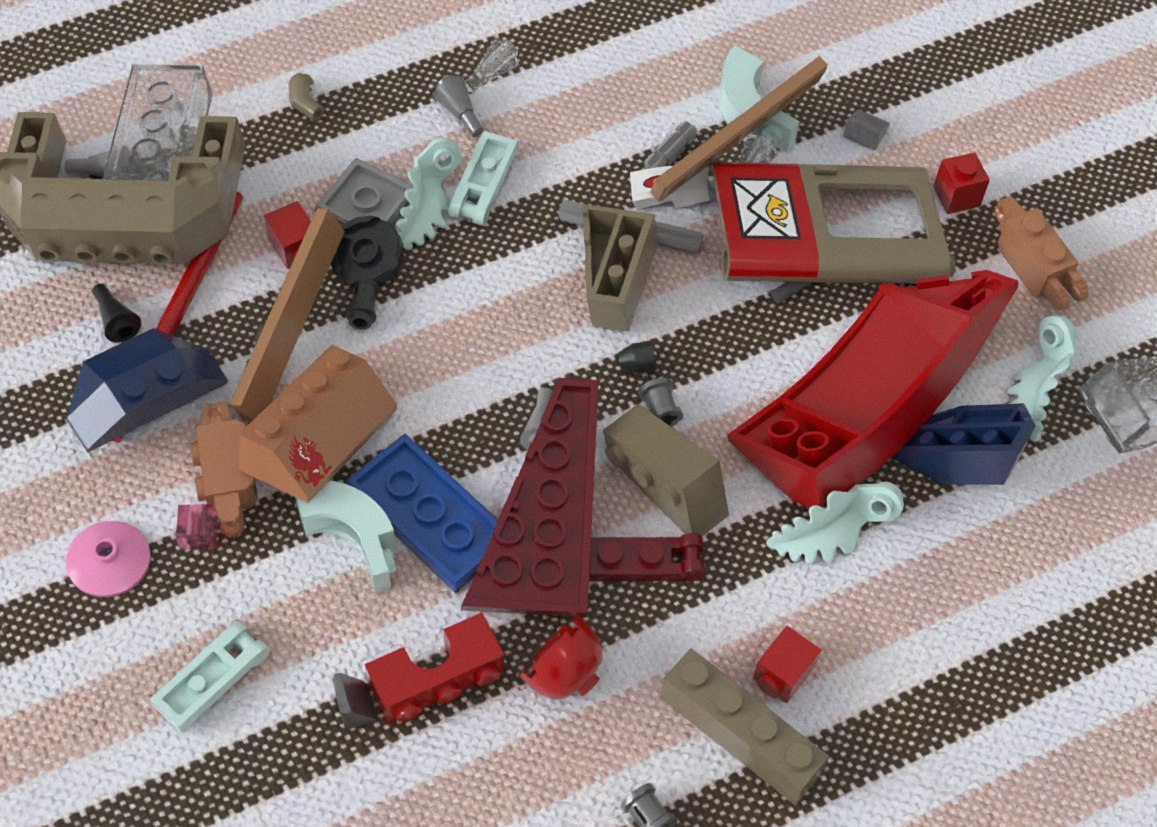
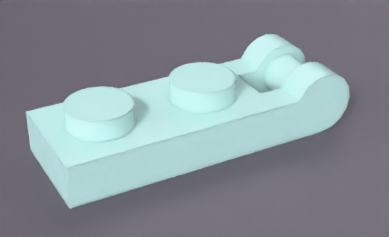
[448,131,518,226]
[150,621,270,733]

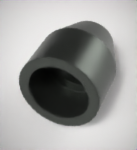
[618,340,657,374]

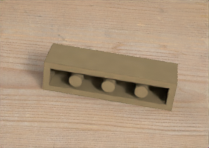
[660,648,829,806]

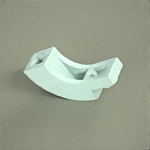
[719,45,800,153]
[295,481,396,594]

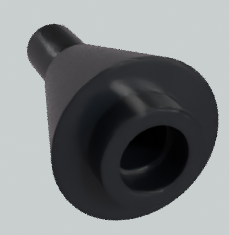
[92,284,141,343]

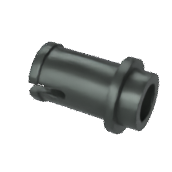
[346,279,378,330]

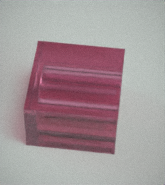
[176,504,218,549]

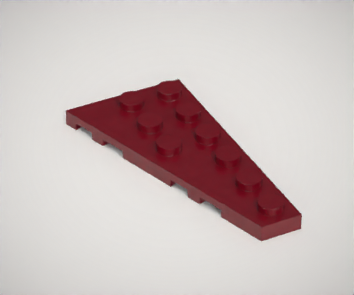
[461,378,599,618]

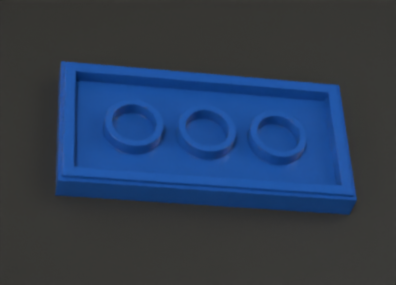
[345,433,498,593]

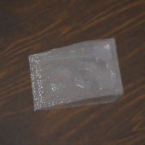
[1078,356,1157,454]

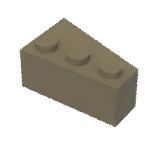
[582,204,658,332]
[603,404,729,536]

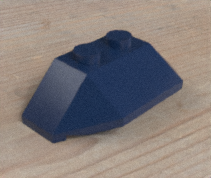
[67,328,228,453]
[891,403,1036,485]

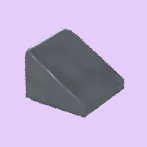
[843,110,890,150]
[332,673,377,729]

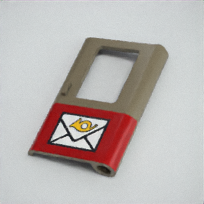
[708,162,955,284]

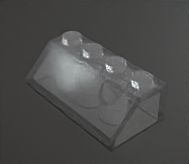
[102,64,213,181]

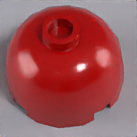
[518,614,603,699]

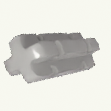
[644,121,697,169]

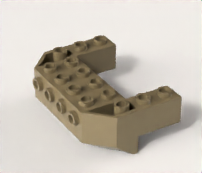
[0,112,245,265]

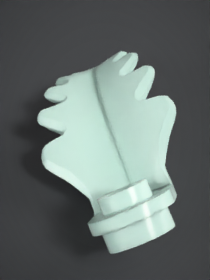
[396,138,461,250]
[1007,315,1079,442]
[766,482,904,564]

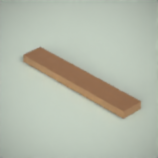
[650,56,828,202]
[229,208,345,424]

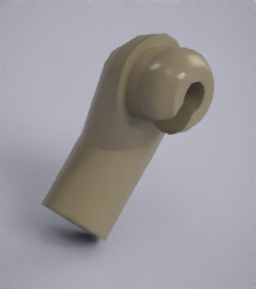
[288,73,324,121]

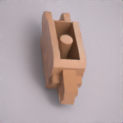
[994,196,1089,310]
[190,401,258,539]

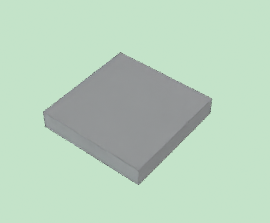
[315,158,413,226]

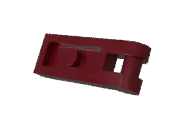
[589,533,705,582]

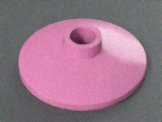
[66,521,151,598]

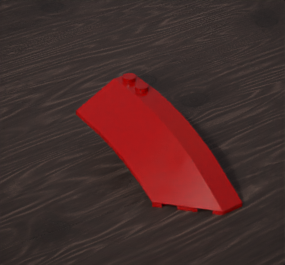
[727,270,1018,508]

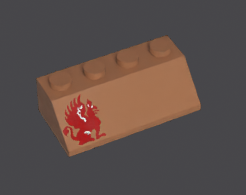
[238,345,397,503]

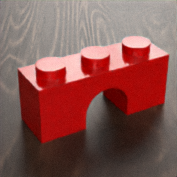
[364,612,504,724]

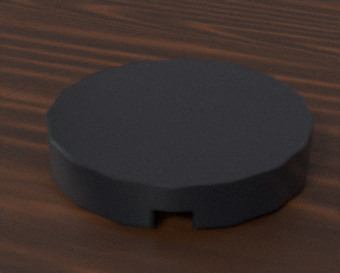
[331,215,404,288]

